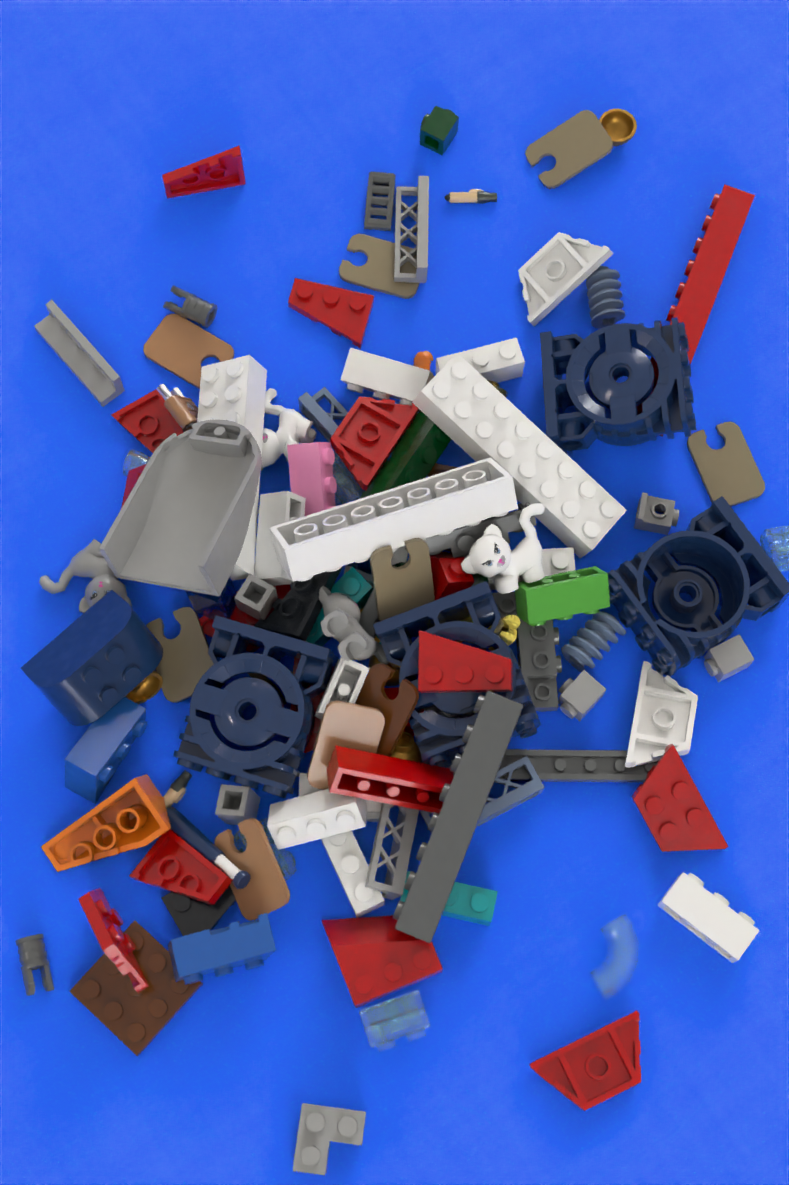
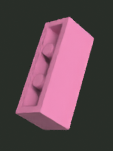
[287,442,337,516]

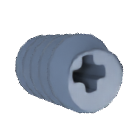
[586,266,625,328]
[561,611,626,672]

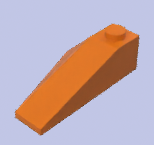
[41,774,171,872]

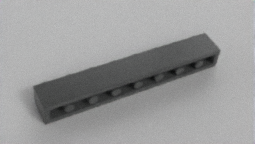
[393,691,524,943]

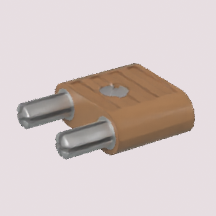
[157,384,198,432]

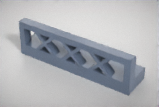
[298,387,348,442]
[420,756,545,834]

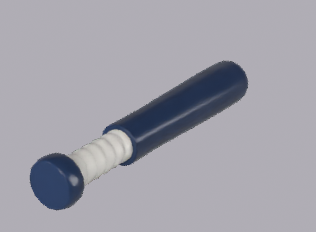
[166,807,251,889]

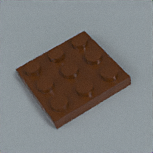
[69,920,203,1056]

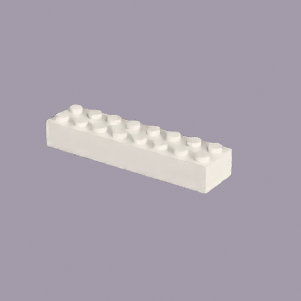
[412,353,627,559]
[197,355,267,582]
[269,457,518,582]

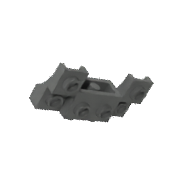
[425,503,536,557]
[492,592,562,712]

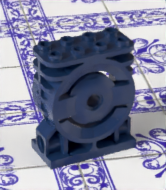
[540,317,696,455]
[607,496,789,677]
[373,581,541,768]
[173,615,339,799]

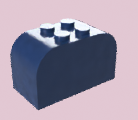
[20,590,163,726]

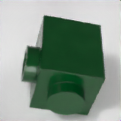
[420,106,459,155]

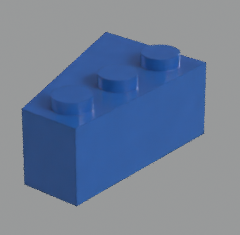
[65,697,148,804]
[168,913,276,985]

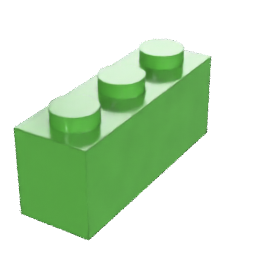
[515,566,610,626]

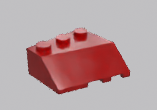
[321,915,443,1008]

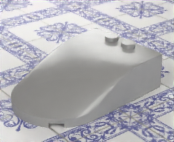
[99,419,262,596]

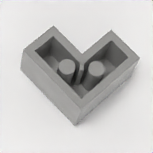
[292,1103,366,1175]

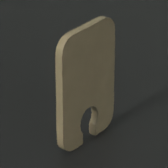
[525,110,613,189]
[339,234,420,299]
[687,422,765,507]
[370,538,435,622]
[146,607,214,703]

